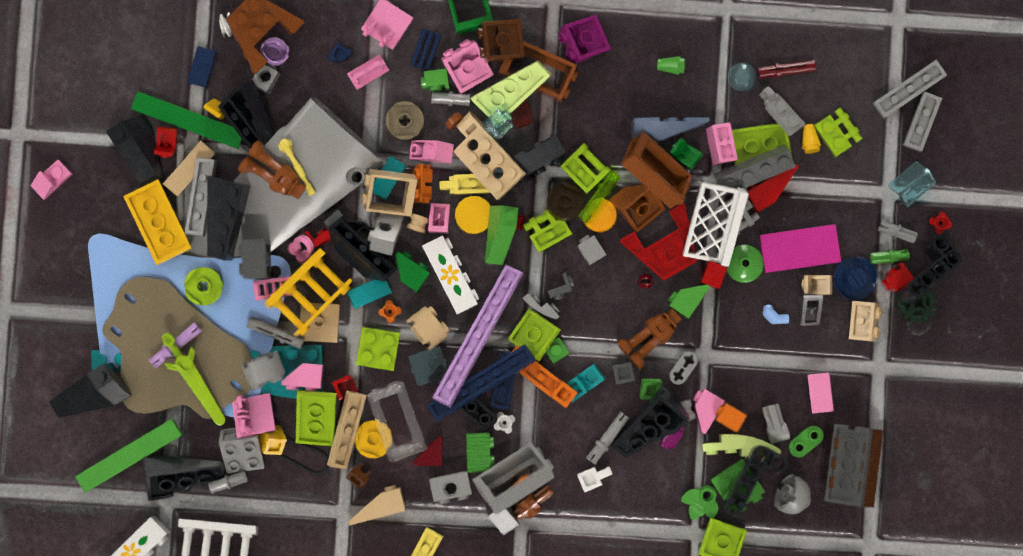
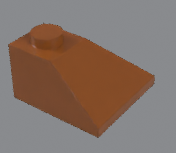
[610,184,666,233]

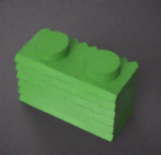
[466,432,495,473]

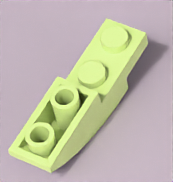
[700,434,781,460]

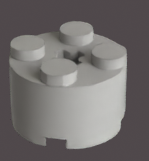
[241,351,286,390]

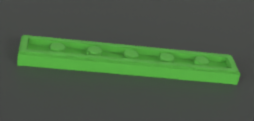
[75,418,183,493]

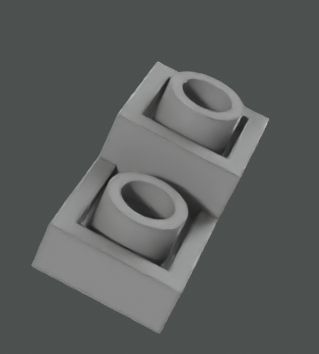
[522,293,560,320]

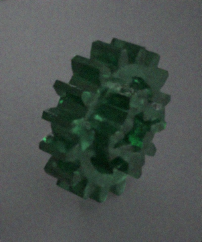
[894,288,938,324]

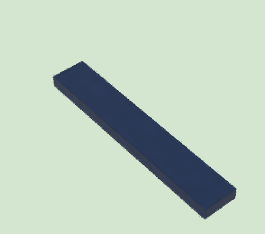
[426,344,536,422]

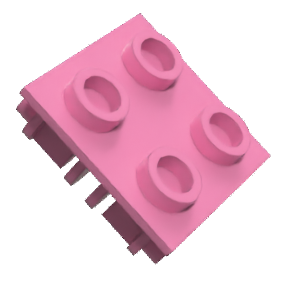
[232,393,276,438]

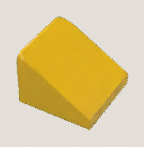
[203,99,225,120]

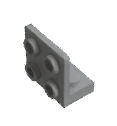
[219,428,265,474]

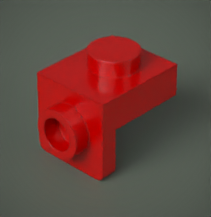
[154,126,178,158]

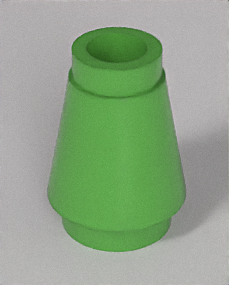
[657,56,685,75]

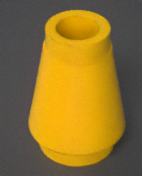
[802,124,821,154]

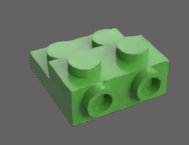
[710,459,765,511]

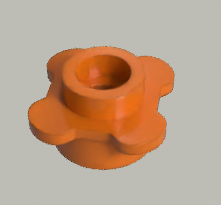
[379,300,402,323]

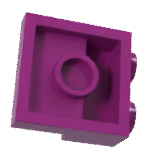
[558,14,611,64]

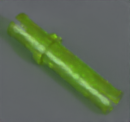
[578,171,620,223]

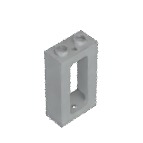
[472,442,555,515]

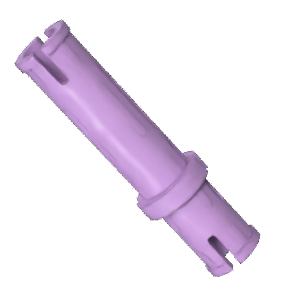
[149,322,202,369]

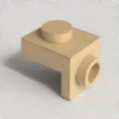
[802,275,832,295]

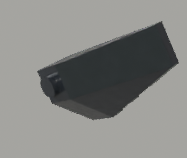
[611,385,690,458]

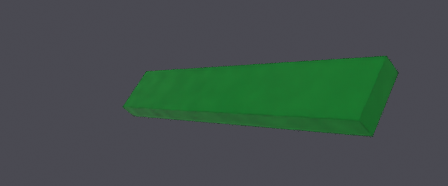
[131,91,242,150]

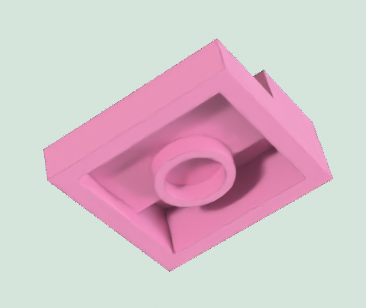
[440,39,494,94]

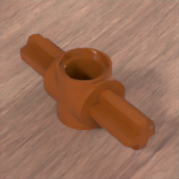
[513,485,554,522]

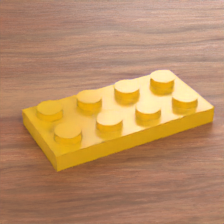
[123,180,192,265]

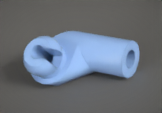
[763,305,789,324]

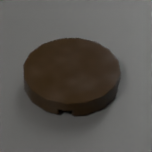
[546,184,584,221]

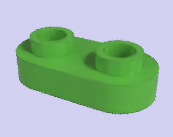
[788,426,823,457]

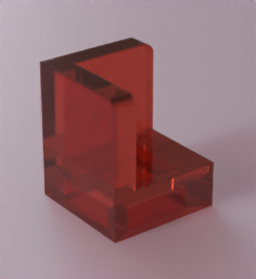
[510,100,533,129]

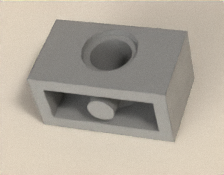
[368,213,404,256]
[429,470,472,504]

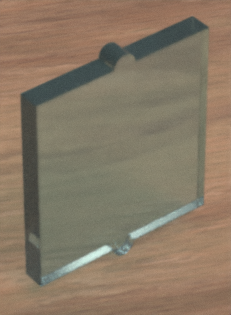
[408,346,448,386]

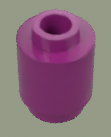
[659,427,685,451]

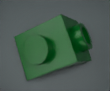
[670,138,703,170]

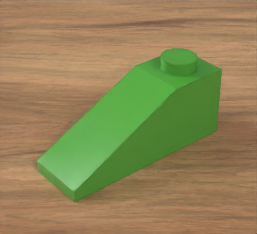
[484,205,518,265]

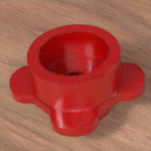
[929,212,952,234]

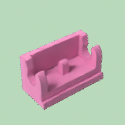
[706,122,738,166]
[808,372,834,413]

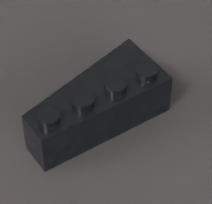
[207,176,251,261]

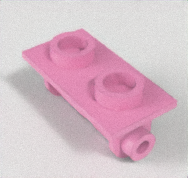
[347,54,389,90]

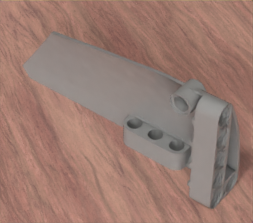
[182,97,384,258]

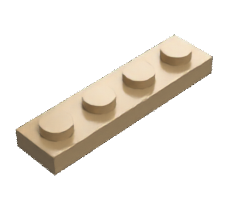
[327,391,367,469]

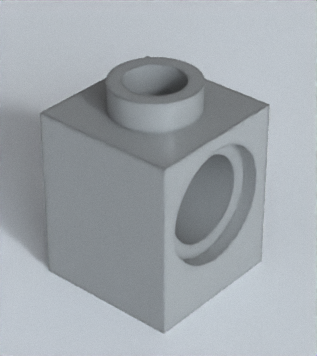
[252,64,280,95]
[577,235,606,266]

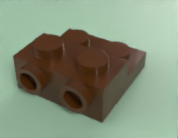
[478,19,525,63]

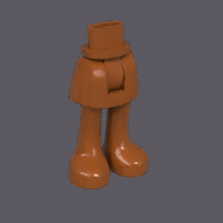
[238,140,307,199]
[616,309,682,370]

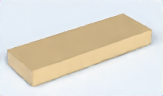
[163,141,215,197]

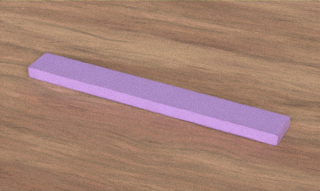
[432,265,523,407]

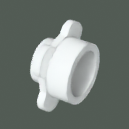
[494,412,515,434]

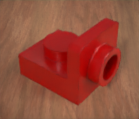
[304,228,331,249]

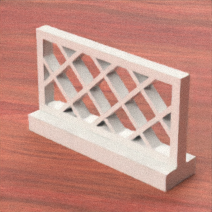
[682,182,748,267]

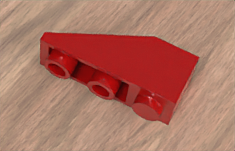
[747,164,799,213]

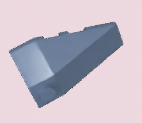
[631,117,709,143]

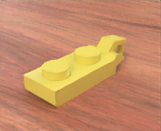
[439,174,490,195]

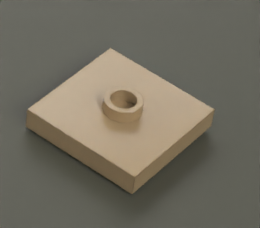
[299,303,340,343]

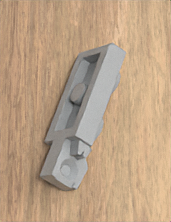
[760,86,805,136]

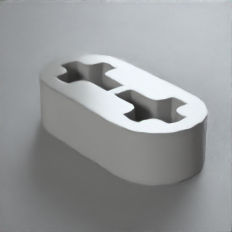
[669,352,698,384]

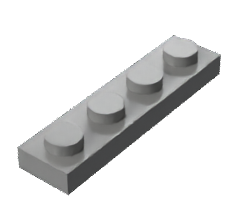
[872,60,947,119]
[185,158,217,237]

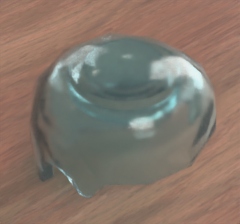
[727,62,758,91]

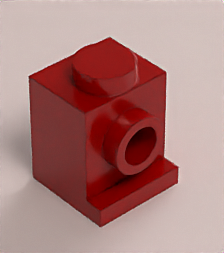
[881,262,914,292]

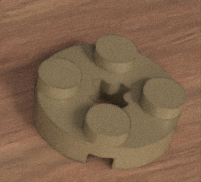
[386,101,424,140]

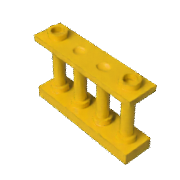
[263,248,352,336]

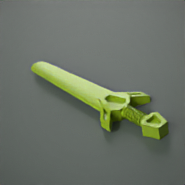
[162,332,225,426]

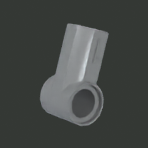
[762,403,790,444]

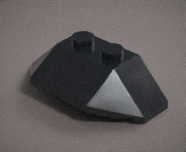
[328,217,397,282]

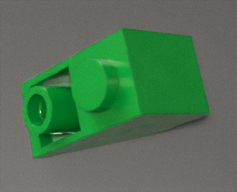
[396,251,430,293]

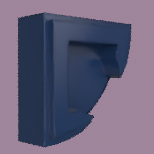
[327,43,353,62]

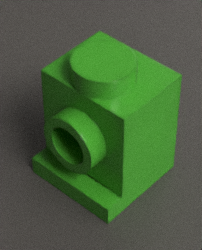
[421,69,450,92]

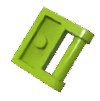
[560,143,611,194]

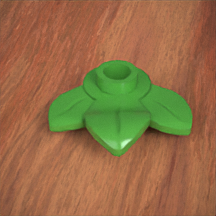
[681,485,718,520]

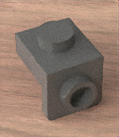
[547,273,574,301]

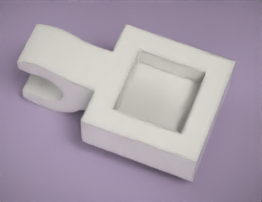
[577,466,612,492]

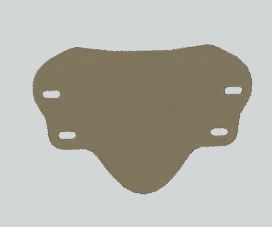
[102,277,252,419]

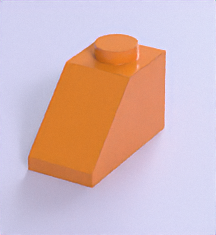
[714,403,747,432]

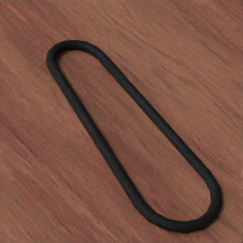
[278,436,329,475]

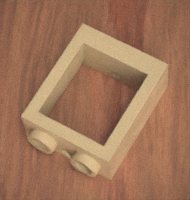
[361,169,417,216]

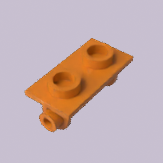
[412,164,433,204]

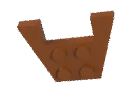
[225,0,305,74]

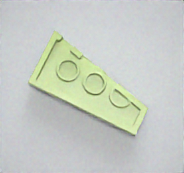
[470,60,551,126]

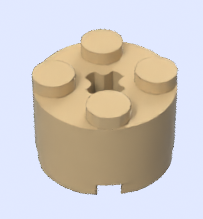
[406,306,450,351]

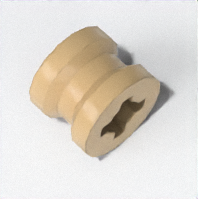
[407,213,429,234]

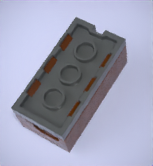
[825,424,884,508]

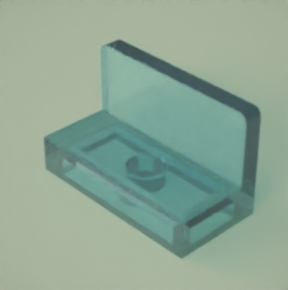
[888,162,936,208]

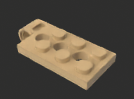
[453,111,526,200]

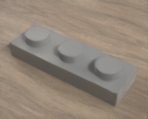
[903,91,942,152]

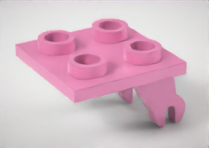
[361,0,414,50]

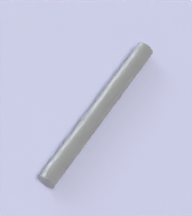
[176,144,184,221]

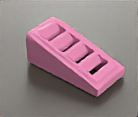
[253,276,292,301]

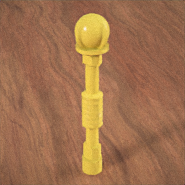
[278,139,316,196]

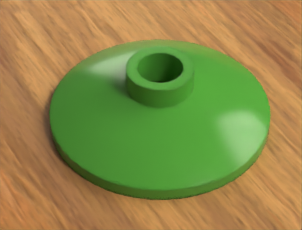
[726,245,764,283]

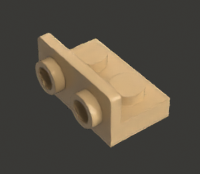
[849,301,882,342]

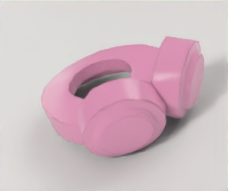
[288,235,314,264]

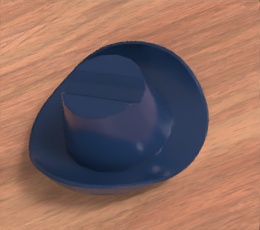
[834,257,878,301]

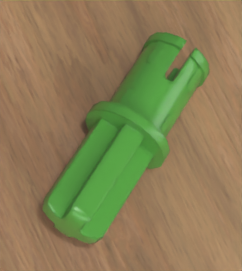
[870,249,910,264]

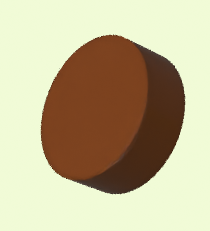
[446,112,464,130]

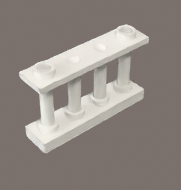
[178,519,258,556]

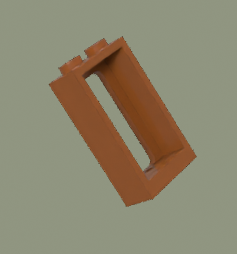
[499,41,579,102]
[621,132,693,209]

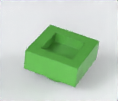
[546,337,569,364]
[639,379,662,400]

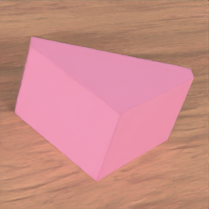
[428,203,450,234]

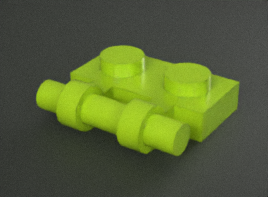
[814,107,863,157]
[523,209,572,253]

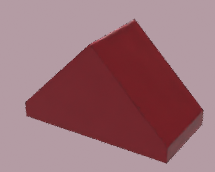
[412,435,443,466]

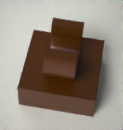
[346,463,371,490]

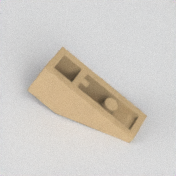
[348,485,406,525]

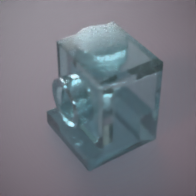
[482,108,514,141]

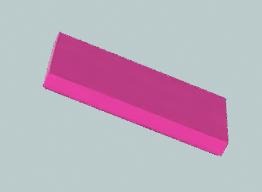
[759,224,841,273]

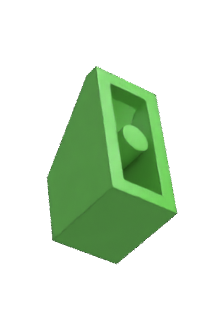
[668,285,710,319]

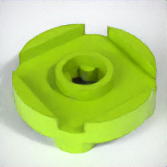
[184,267,224,305]

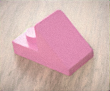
[31,160,72,200]

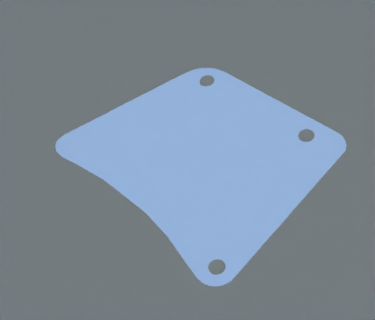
[88,233,291,417]

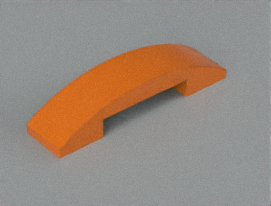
[512,346,577,408]

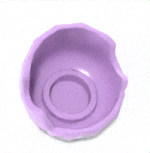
[260,37,289,66]

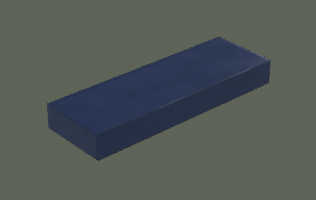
[490,350,516,410]

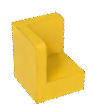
[259,425,287,455]

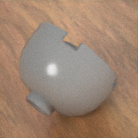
[774,474,811,515]

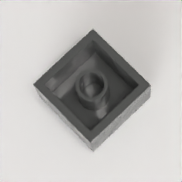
[239,239,272,279]

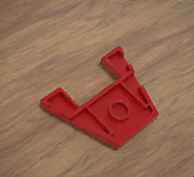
[619,203,697,281]

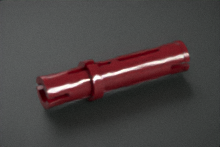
[757,60,816,79]

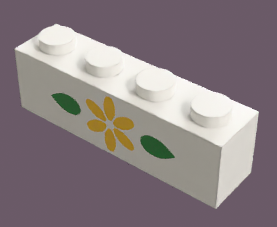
[422,235,479,315]
[111,515,170,556]

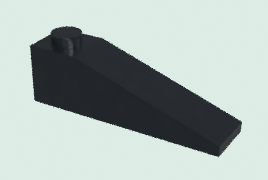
[106,114,167,190]
[49,362,132,418]
[143,455,225,501]

